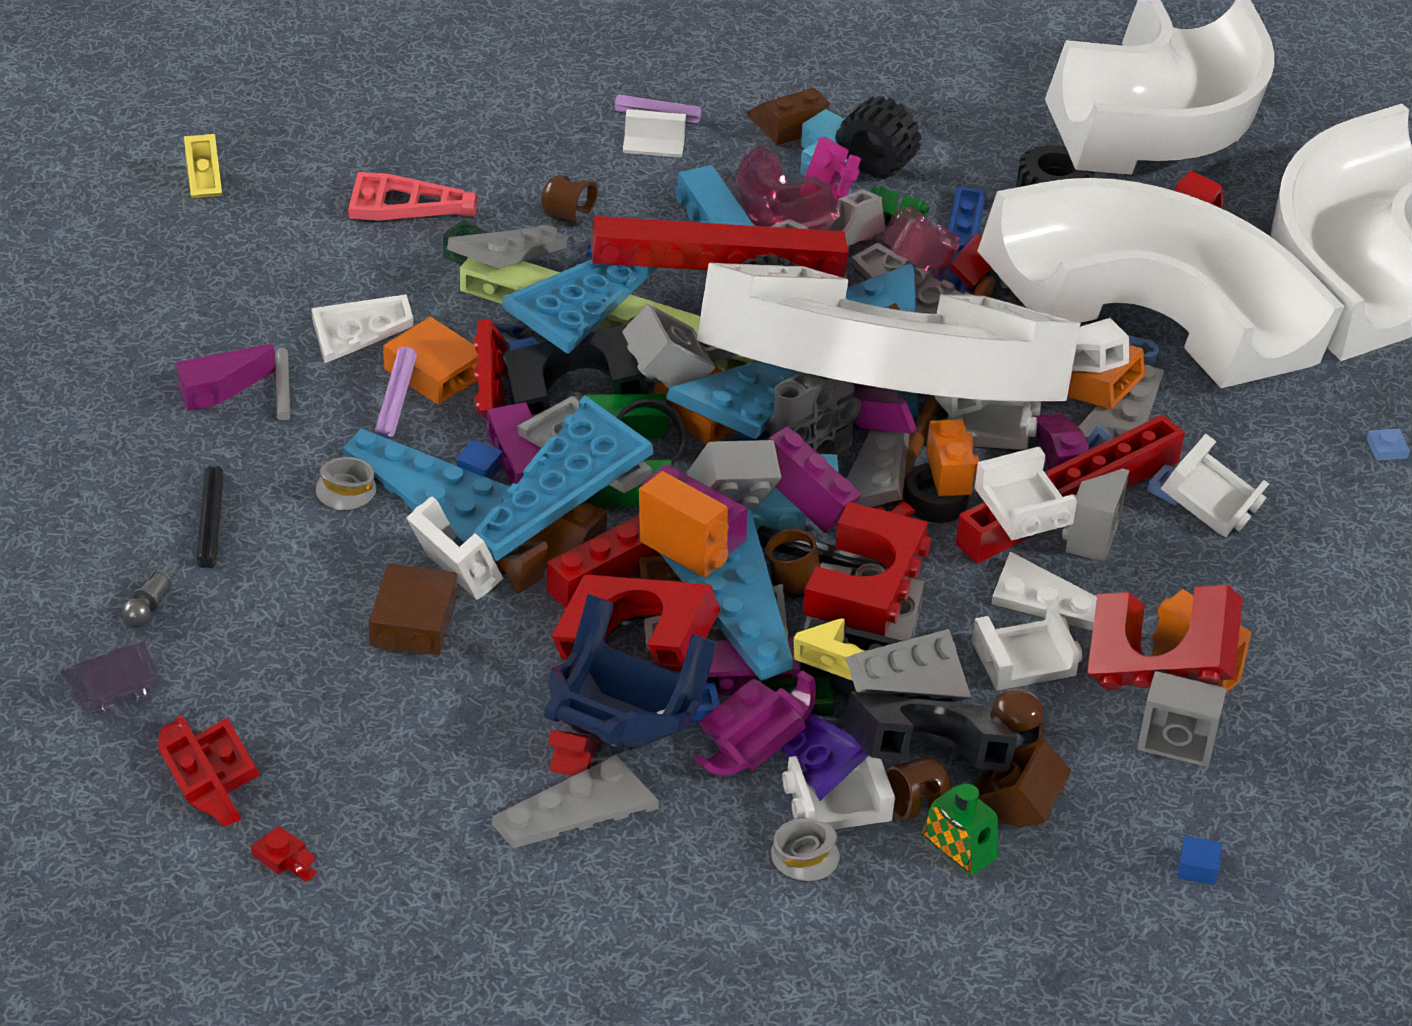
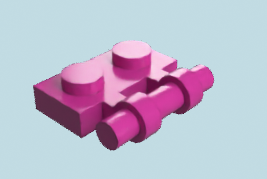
[799,137,861,214]

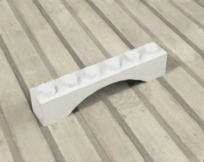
[935,318,1129,418]

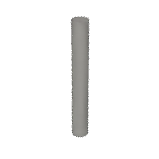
[275,348,290,420]

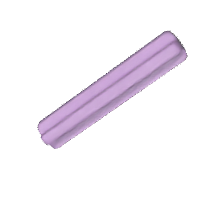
[614,95,701,124]
[375,347,417,438]

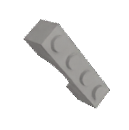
[771,189,885,248]

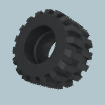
[839,96,922,179]
[1016,144,1095,188]

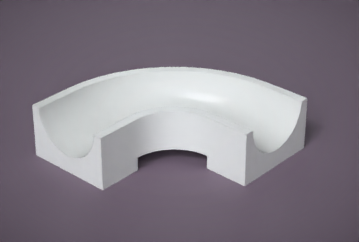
[1045,0,1274,175]
[1271,104,1412,361]
[977,178,1345,388]
[697,263,1081,401]

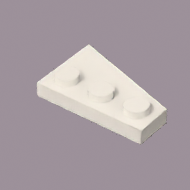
[312,295,413,363]
[991,552,1097,631]

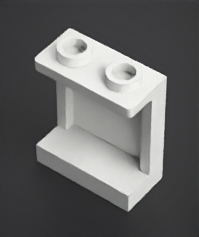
[948,400,1041,450]
[1161,434,1269,537]
[974,447,1077,540]
[406,496,503,600]
[972,605,1082,691]
[782,756,895,829]

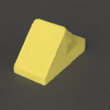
[184,134,222,199]
[794,619,864,681]

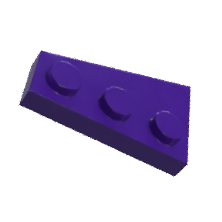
[781,713,869,801]

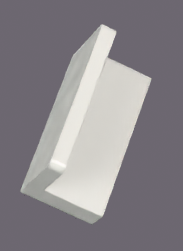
[623,109,686,158]

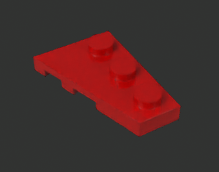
[473,319,510,420]

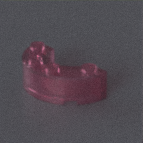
[736,145,839,229]
[880,206,960,277]

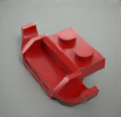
[157,714,260,827]

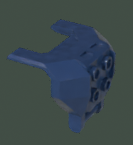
[544,594,717,749]

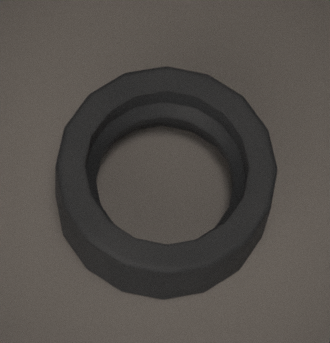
[904,462,969,523]

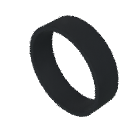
[616,399,686,465]

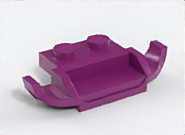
[693,670,816,775]

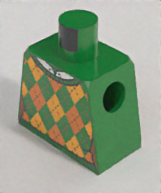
[921,784,998,876]

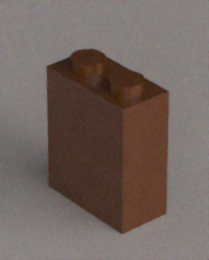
[369,564,457,655]

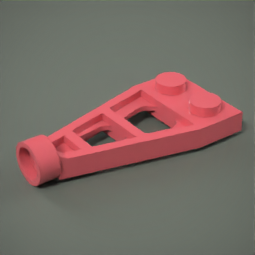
[348,172,477,221]

